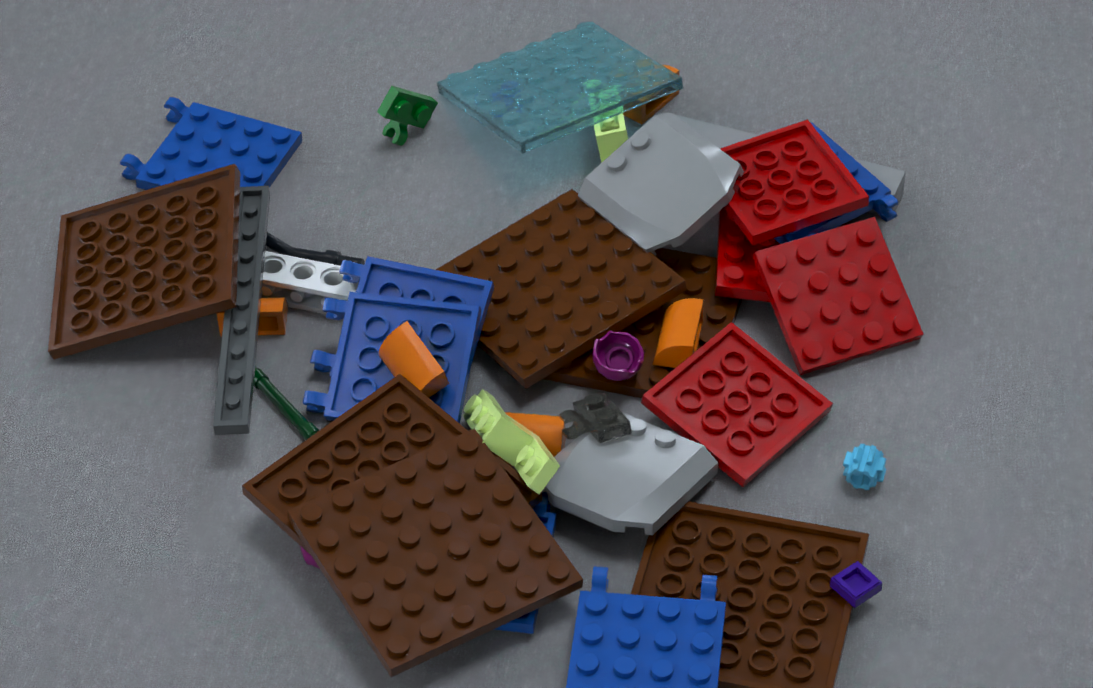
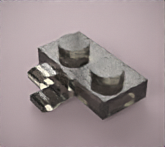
[559,393,632,443]

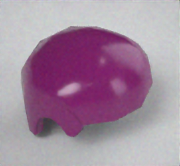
[593,331,644,381]

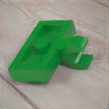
[377,86,438,146]

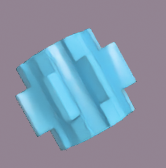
[843,443,887,490]

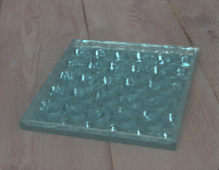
[437,22,683,154]

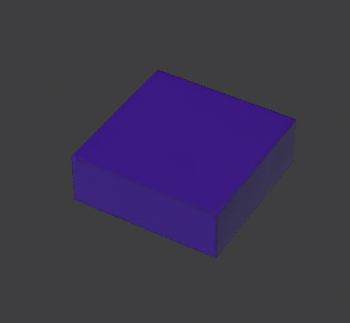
[830,561,882,608]

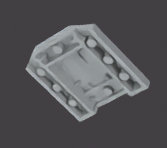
[578,112,744,255]
[544,410,718,535]

